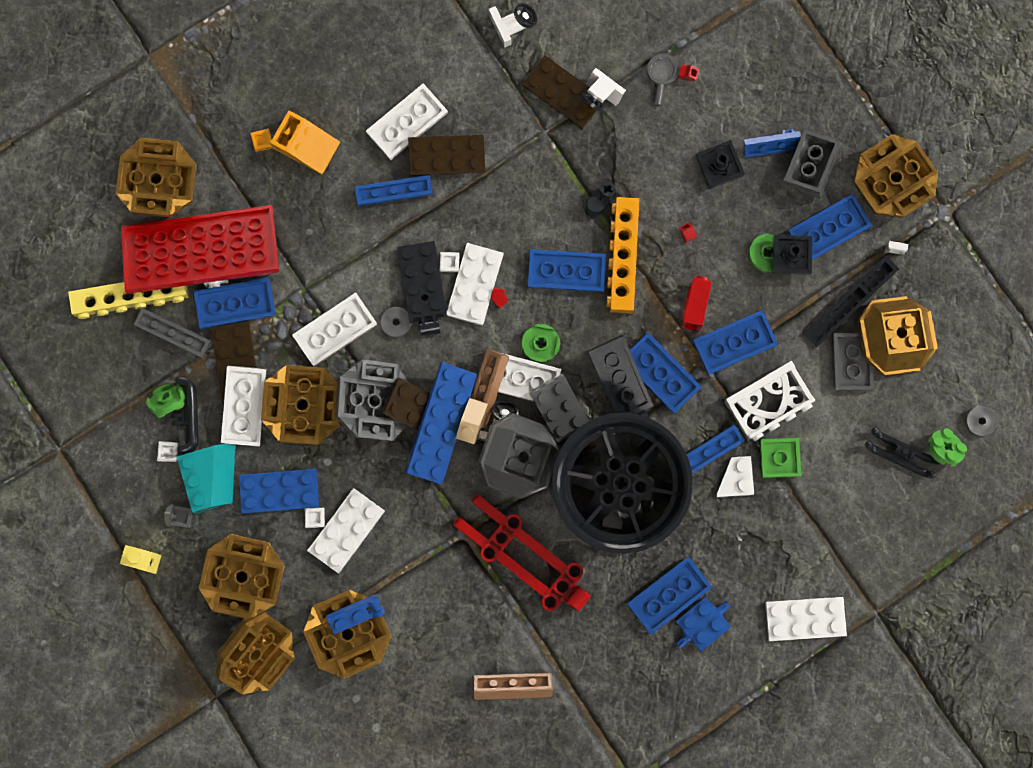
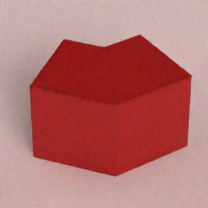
[678,64,700,81]
[679,222,697,244]
[492,288,508,309]

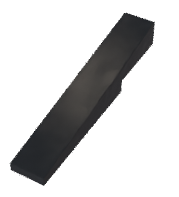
[804,256,899,348]

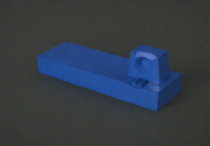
[743,129,801,158]

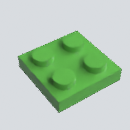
[760,438,801,478]

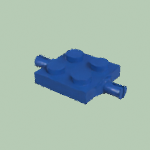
[675,597,731,652]

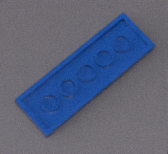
[405,362,477,484]

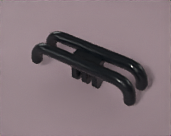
[171,376,199,455]
[865,427,940,479]

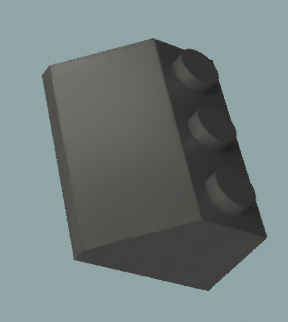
[784,129,841,199]

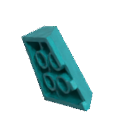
[177,444,236,514]

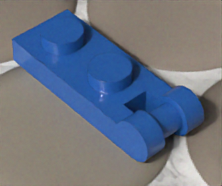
[326,595,385,635]

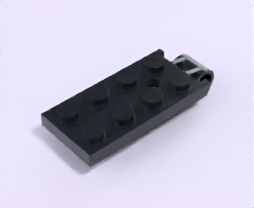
[397,241,447,336]
[587,335,653,418]

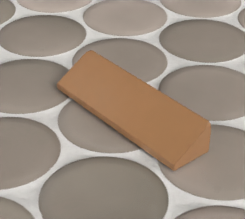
[471,349,509,428]
[474,673,552,700]

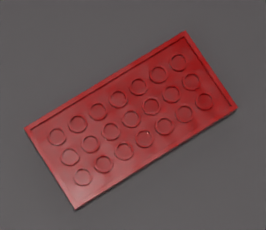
[121,205,279,294]

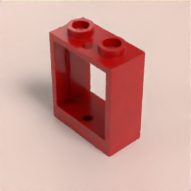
[680,276,712,332]

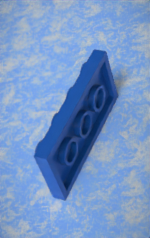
[787,194,872,261]
[528,249,606,293]
[194,278,276,329]
[693,310,779,375]
[630,333,702,414]
[239,469,320,514]
[627,556,712,635]

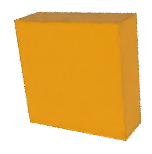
[250,128,272,152]

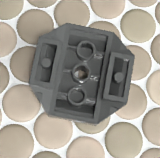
[335,360,409,442]
[478,413,560,499]

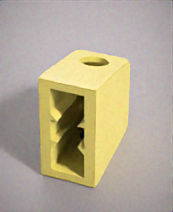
[120,545,162,574]

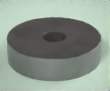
[381,307,412,338]
[965,406,998,437]

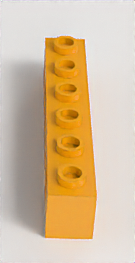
[606,197,639,314]

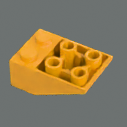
[270,111,340,175]

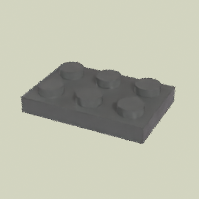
[832,333,874,391]
[529,374,589,443]

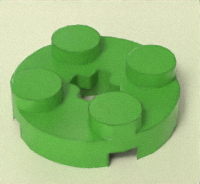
[749,234,785,273]
[522,324,560,363]
[146,383,185,418]
[928,428,967,467]

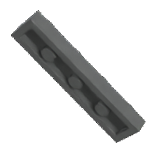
[133,308,211,359]

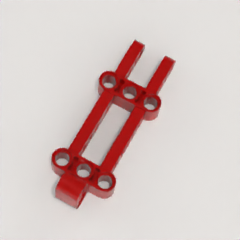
[453,494,591,612]

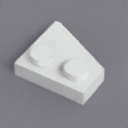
[716,456,754,498]

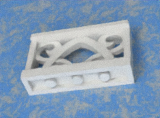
[724,361,815,441]

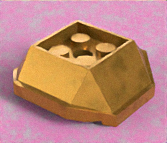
[853,134,938,218]
[116,138,197,217]
[857,296,938,376]
[261,365,339,445]
[199,534,285,618]
[303,590,392,679]
[215,612,295,694]

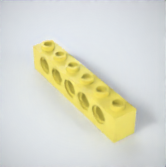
[68,282,189,319]

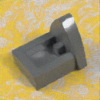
[164,504,193,528]

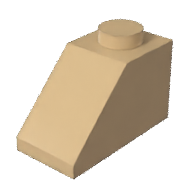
[456,398,488,444]

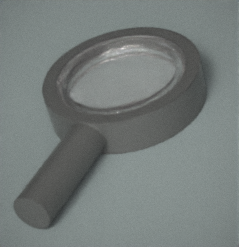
[647,53,679,106]

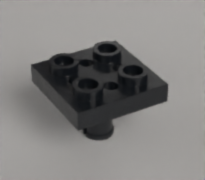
[695,140,745,189]
[773,235,812,275]

